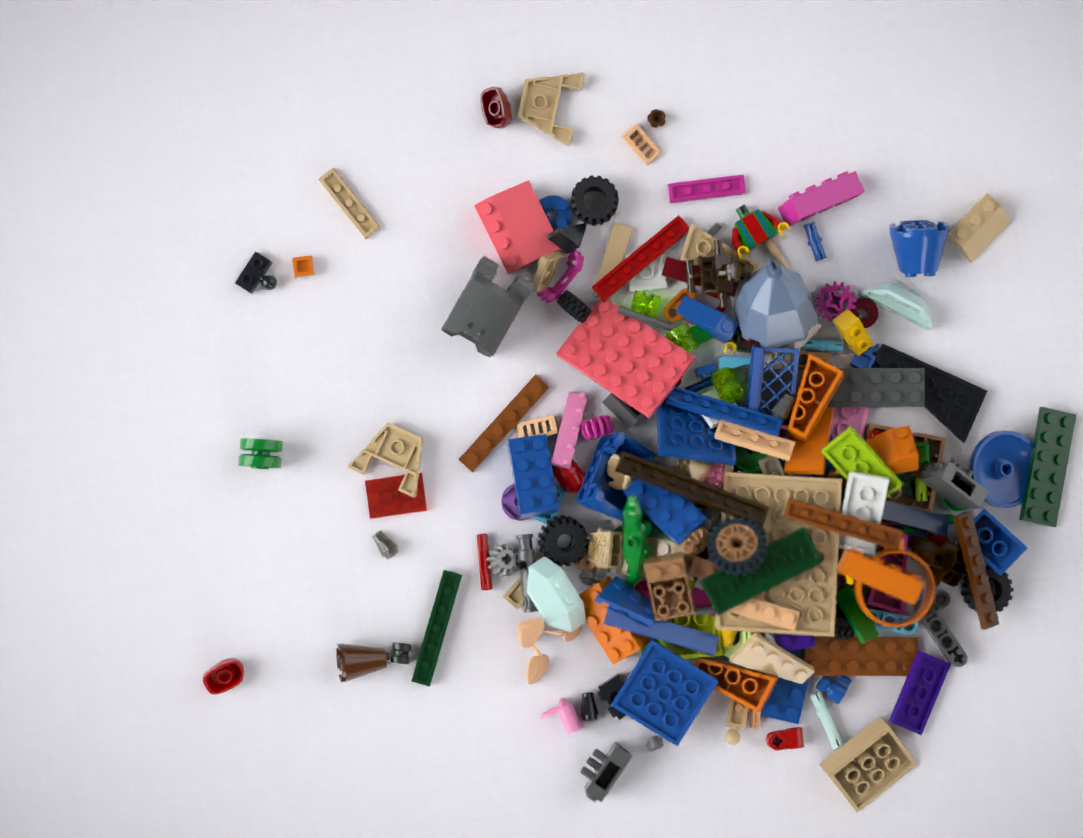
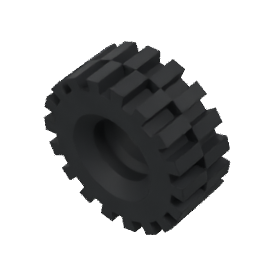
[538,515,589,566]

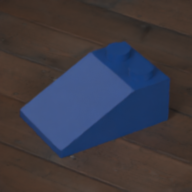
[974,508,1028,576]

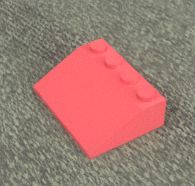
[474,180,561,274]

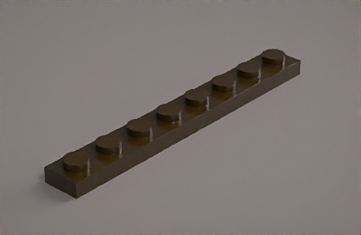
[615,451,770,527]

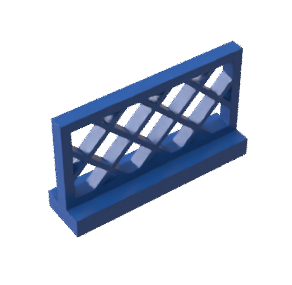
[746,345,800,425]

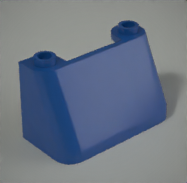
[576,431,656,522]

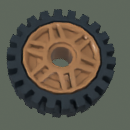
[708,516,767,576]

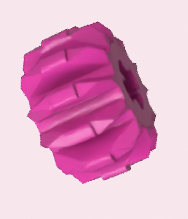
[580,415,613,440]

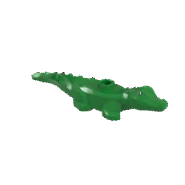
[622,495,653,588]

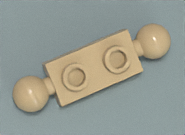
[725,698,749,745]

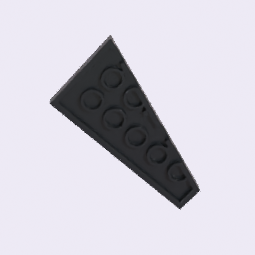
[874,343,987,443]

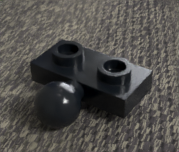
[235,251,277,294]

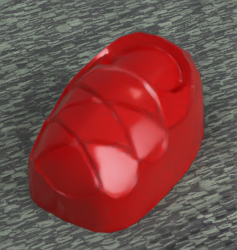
[552,459,585,493]
[203,658,244,695]

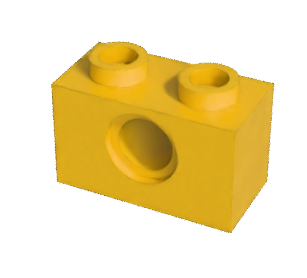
[832,309,873,356]

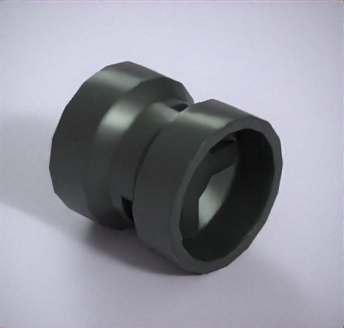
[390,642,412,664]

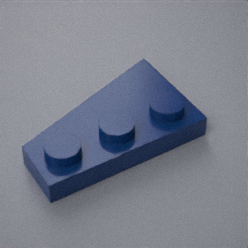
[595,576,656,626]

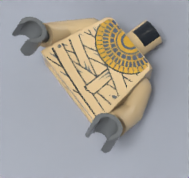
[585,520,624,581]

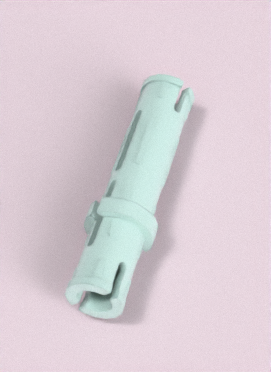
[809,691,844,749]

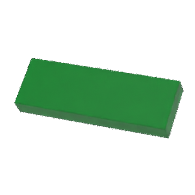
[836,586,879,644]

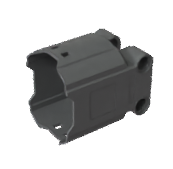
[441,256,534,358]

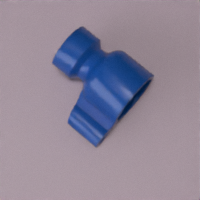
[816,676,852,704]

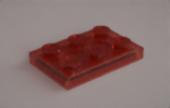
[365,473,427,519]

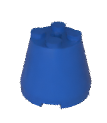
[889,220,948,277]

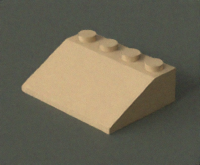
[819,716,917,812]

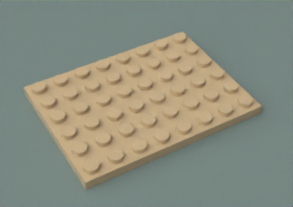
[715,472,842,637]

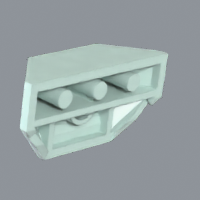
[860,281,933,331]
[527,556,586,632]

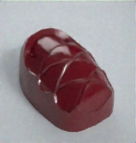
[480,86,512,129]

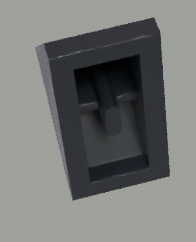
[547,223,586,254]

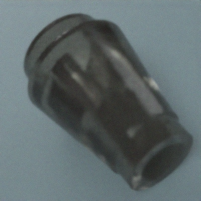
[372,530,399,560]

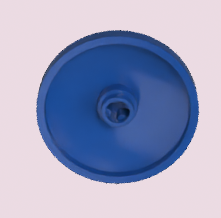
[969,431,1033,508]

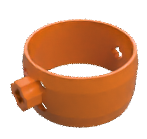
[854,538,935,628]

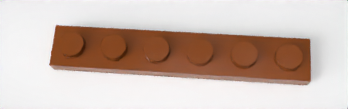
[458,374,550,472]
[783,498,903,551]

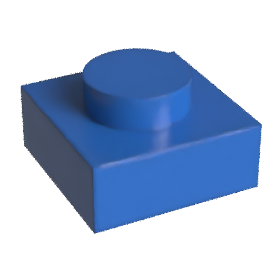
[694,363,716,379]

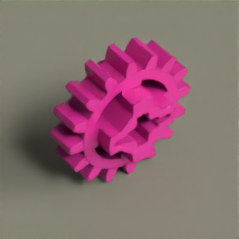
[815,281,857,322]

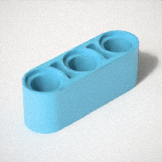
[868,609,918,634]

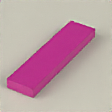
[668,174,746,203]

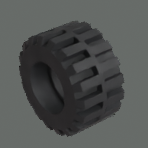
[571,175,619,226]
[961,565,1014,612]

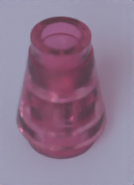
[704,462,725,488]

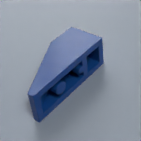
[676,296,739,343]

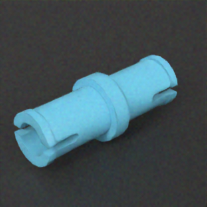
[803,338,843,353]

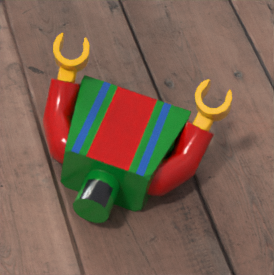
[732,204,791,260]

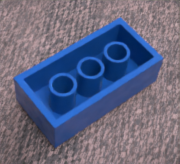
[507,434,559,519]

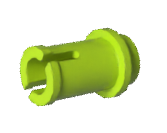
[913,477,928,501]

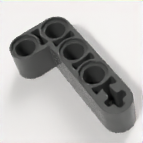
[914,590,968,667]

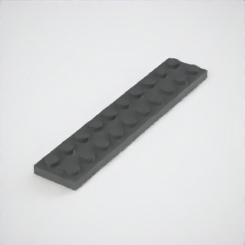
[731,368,925,407]

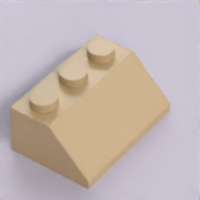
[946,193,1011,263]

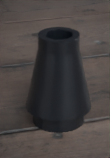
[580,692,599,721]

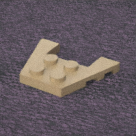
[517,72,584,146]
[348,422,423,498]

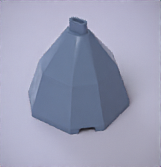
[734,259,818,349]

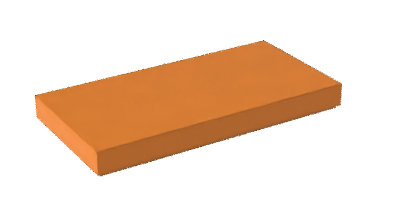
[784,407,834,474]

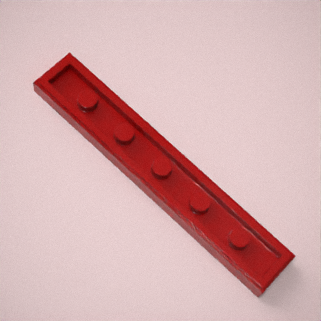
[592,215,689,302]

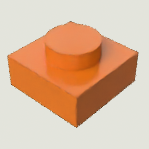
[292,256,314,278]

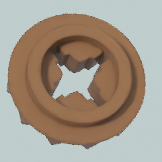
[684,528,710,557]

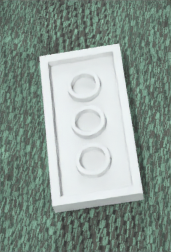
[838,471,889,554]

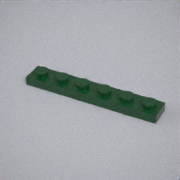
[411,570,462,687]

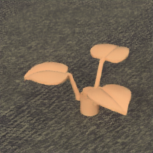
[517,618,583,685]

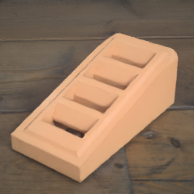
[620,124,661,165]
[516,415,558,438]

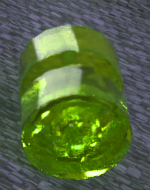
[630,290,661,318]
[665,323,699,353]
[711,367,744,403]

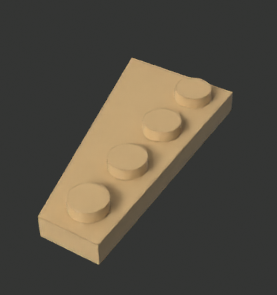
[680,223,759,279]
[730,632,815,684]

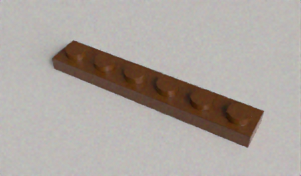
[953,511,999,630]

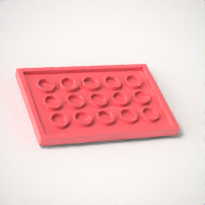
[556,298,695,419]

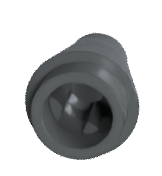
[770,394,796,423]

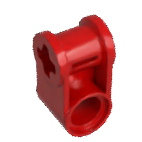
[766,727,804,750]

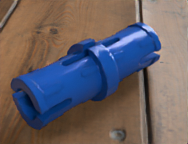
[803,222,827,262]

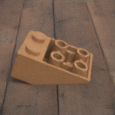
[644,552,695,621]

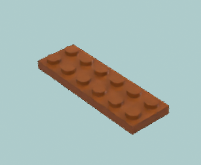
[803,636,918,676]

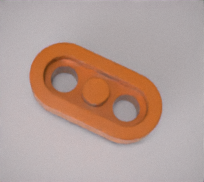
[663,289,696,322]

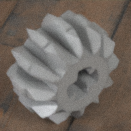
[486,544,519,577]

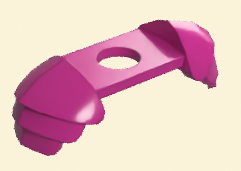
[537,250,584,304]

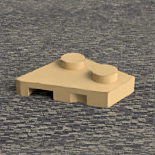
[532,250,568,293]

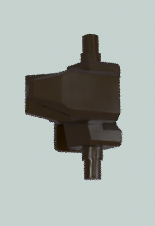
[684,240,751,308]
[908,535,967,589]

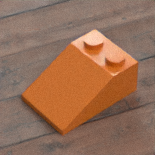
[865,426,918,474]

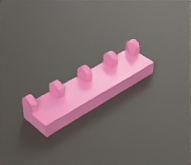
[551,391,588,469]

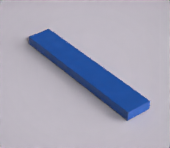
[666,386,783,437]
[604,605,719,656]

